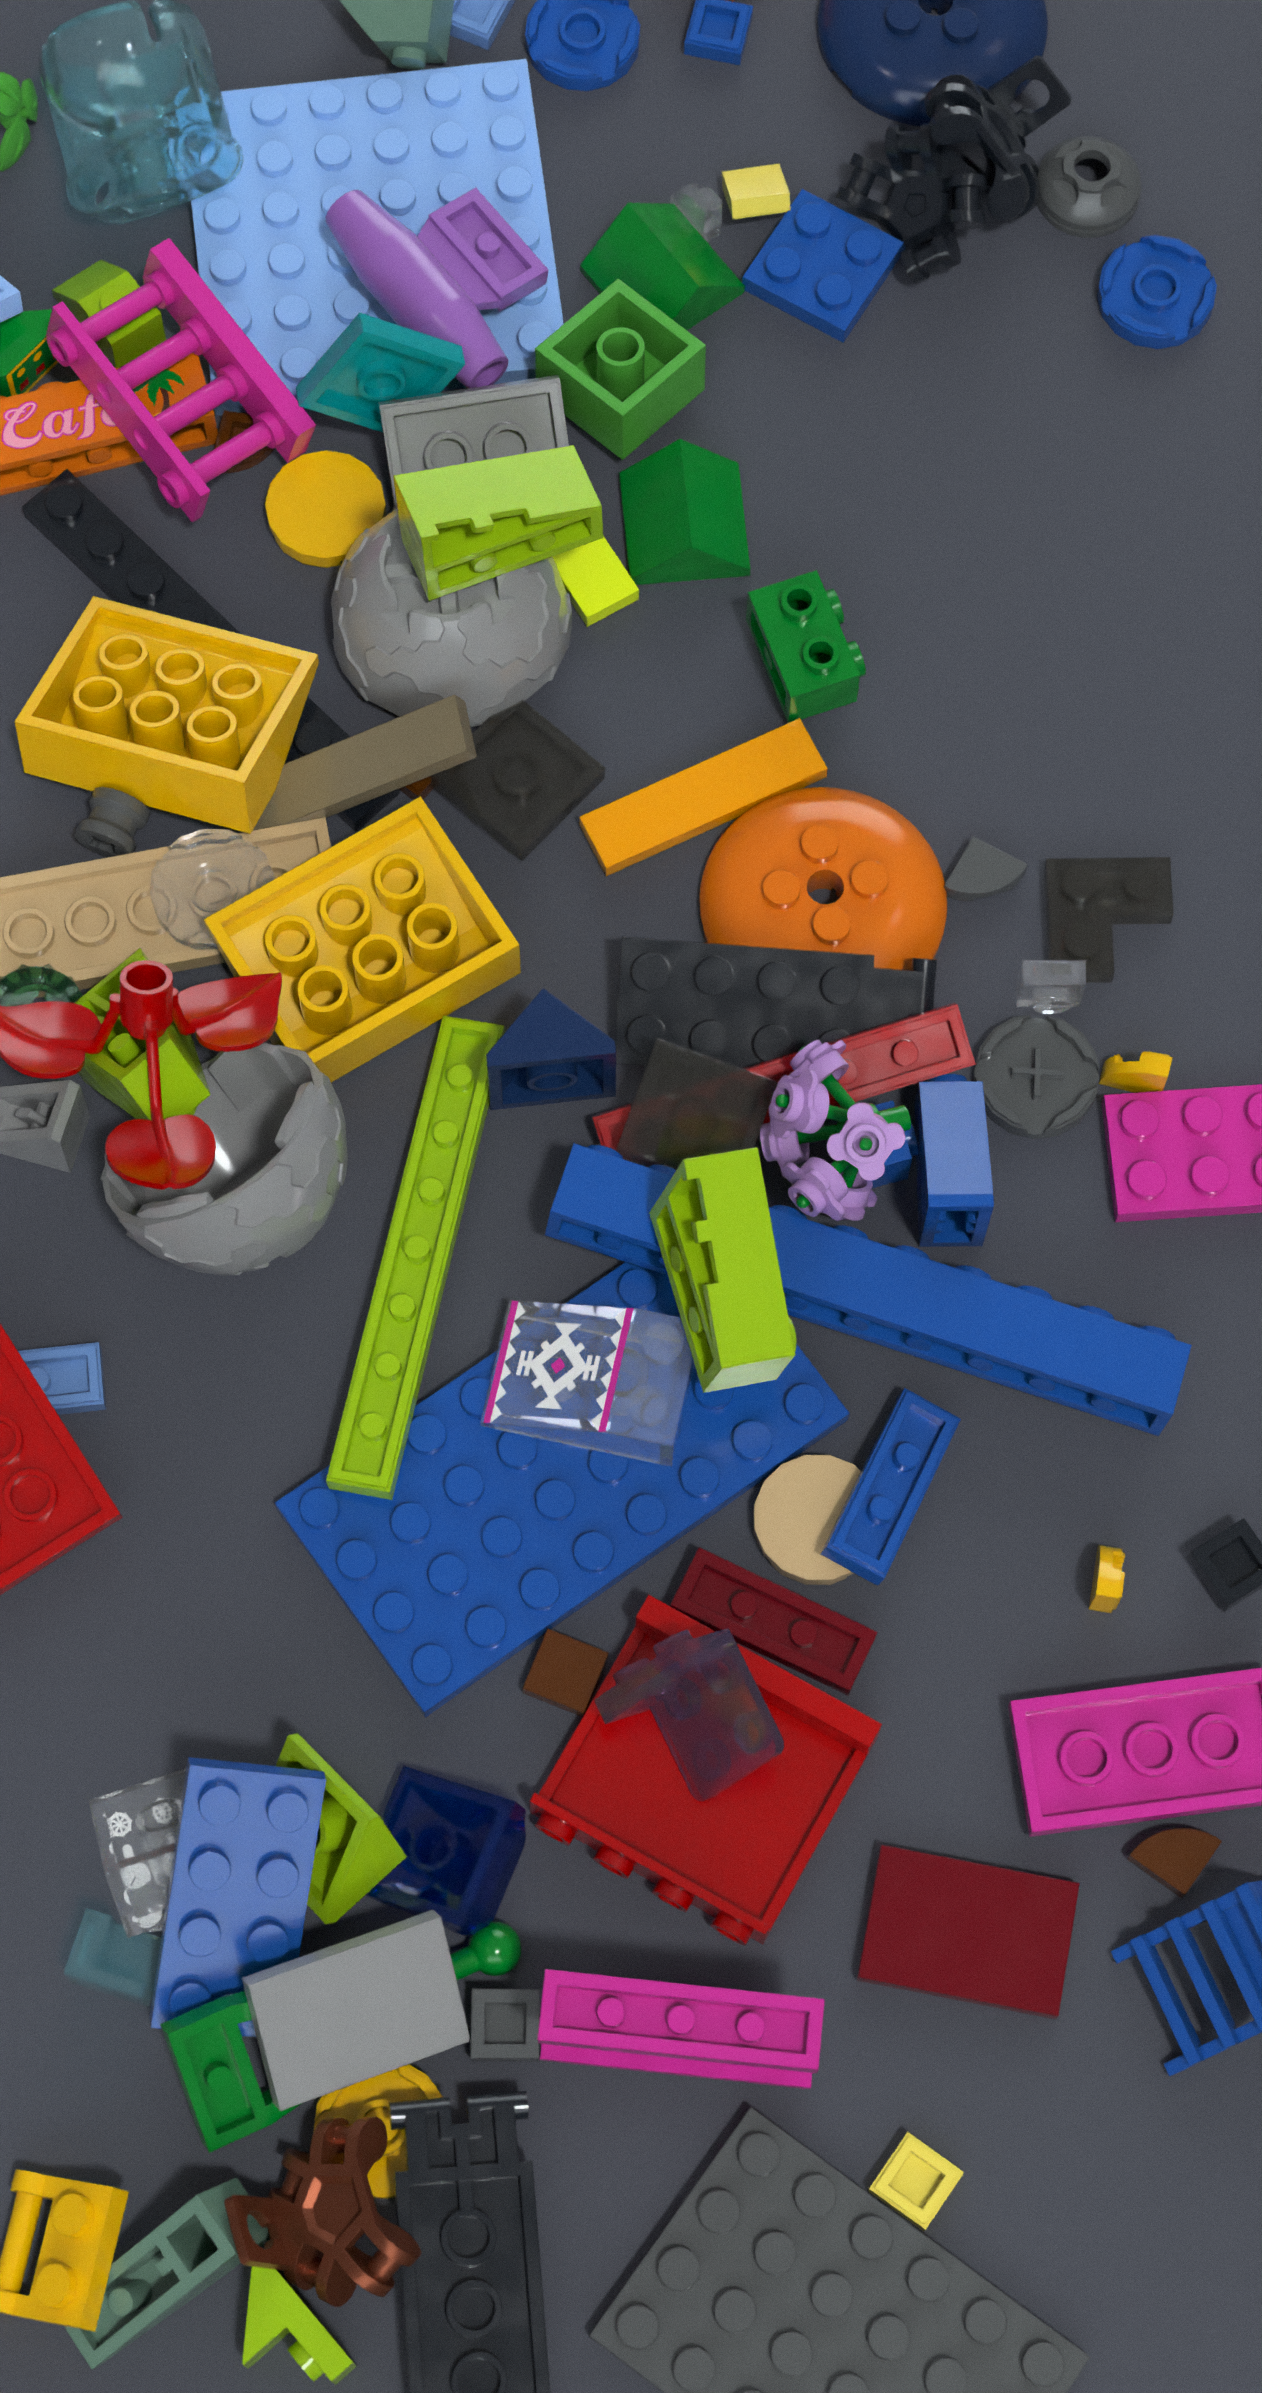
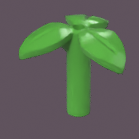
[0,72,38,171]

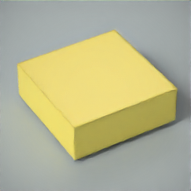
[722,163,790,219]
[868,2132,964,2231]

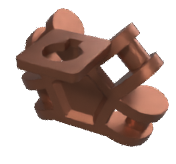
[224,2117,422,2307]

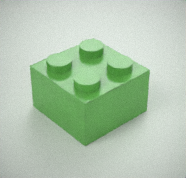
[535,279,706,460]

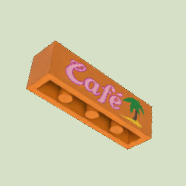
[0,353,218,496]

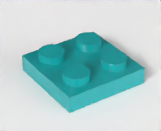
[296,312,465,432]

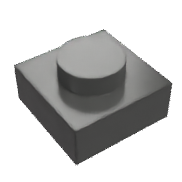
[471,1989,540,2062]

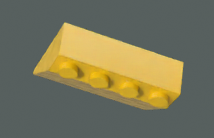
[15,596,319,834]
[204,796,521,1083]

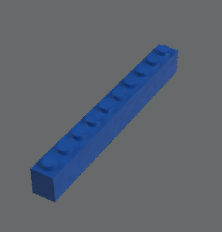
[545,1143,1192,1436]

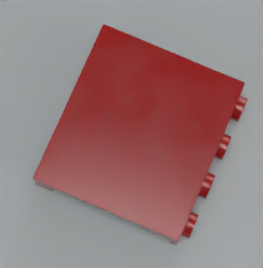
[529,1595,882,1946]

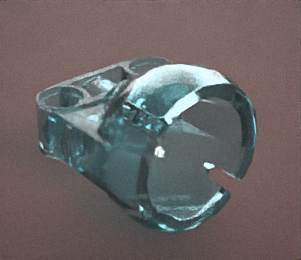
[38,0,243,225]

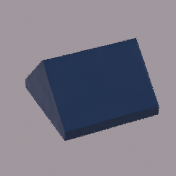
[486,988,616,1110]

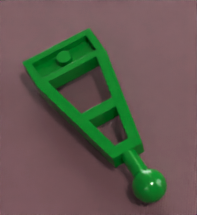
[160,1921,522,2153]

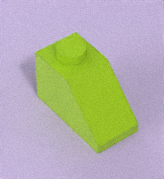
[52,260,166,368]

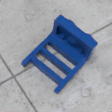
[1111,1881,1262,2076]

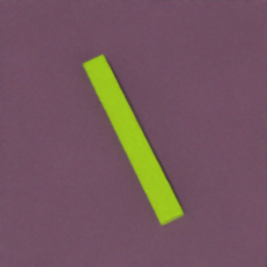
[326,1016,506,1500]

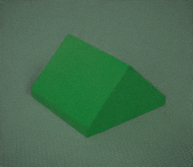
[580,202,745,330]
[619,439,751,585]

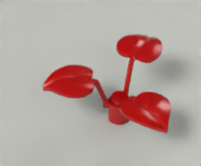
[0,960,282,1190]

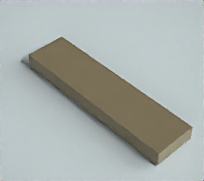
[253,694,477,830]

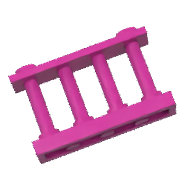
[46,238,316,523]
[537,1969,825,2089]

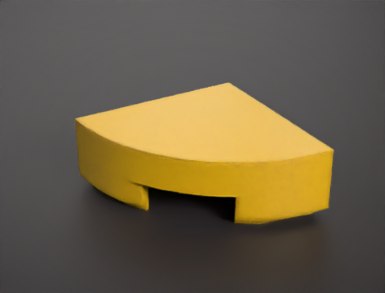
[1099,1052,1173,1093]
[1089,1545,1125,1613]

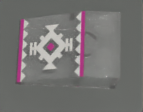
[480,1300,694,1467]

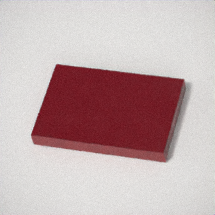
[857,1845,1080,2019]

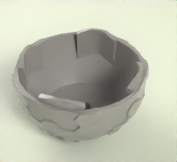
[330,506,572,727]
[100,1042,348,1276]

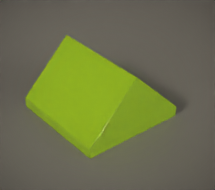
[276,1733,407,1925]

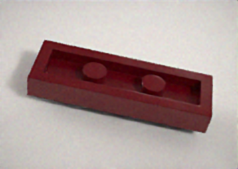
[670,1547,878,1696]

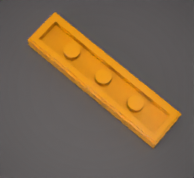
[579,718,828,877]

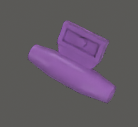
[325,187,548,388]

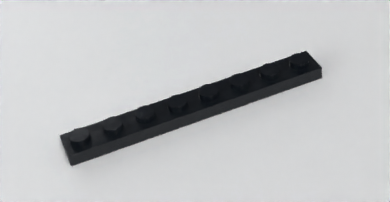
[22,469,401,832]

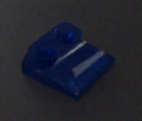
[365,1766,526,1935]

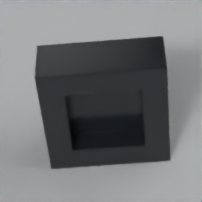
[1187,1518,1262,1612]

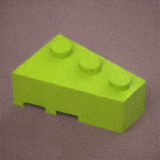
[393,445,603,601]
[75,948,211,1120]
[649,1147,797,1393]

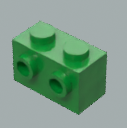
[746,570,866,723]

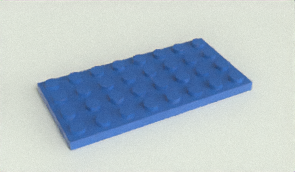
[275,1262,850,1718]

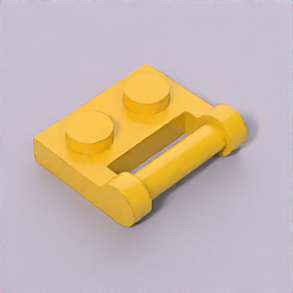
[0,2169,129,2332]

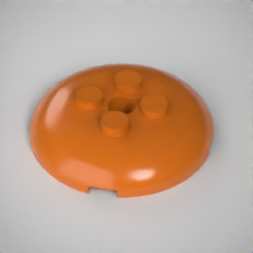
[699,787,947,970]

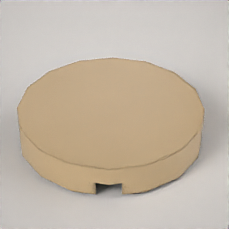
[753,1455,861,1585]

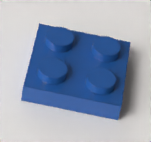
[742,189,904,343]

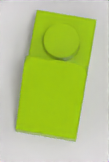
[242,2266,356,2385]

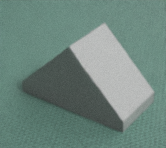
[0,1080,90,1173]

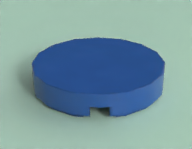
[525,0,640,91]
[1097,235,1217,349]

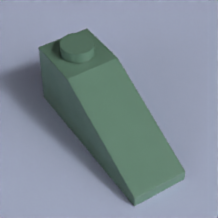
[64,2178,271,2370]

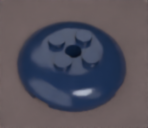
[817,0,1048,127]

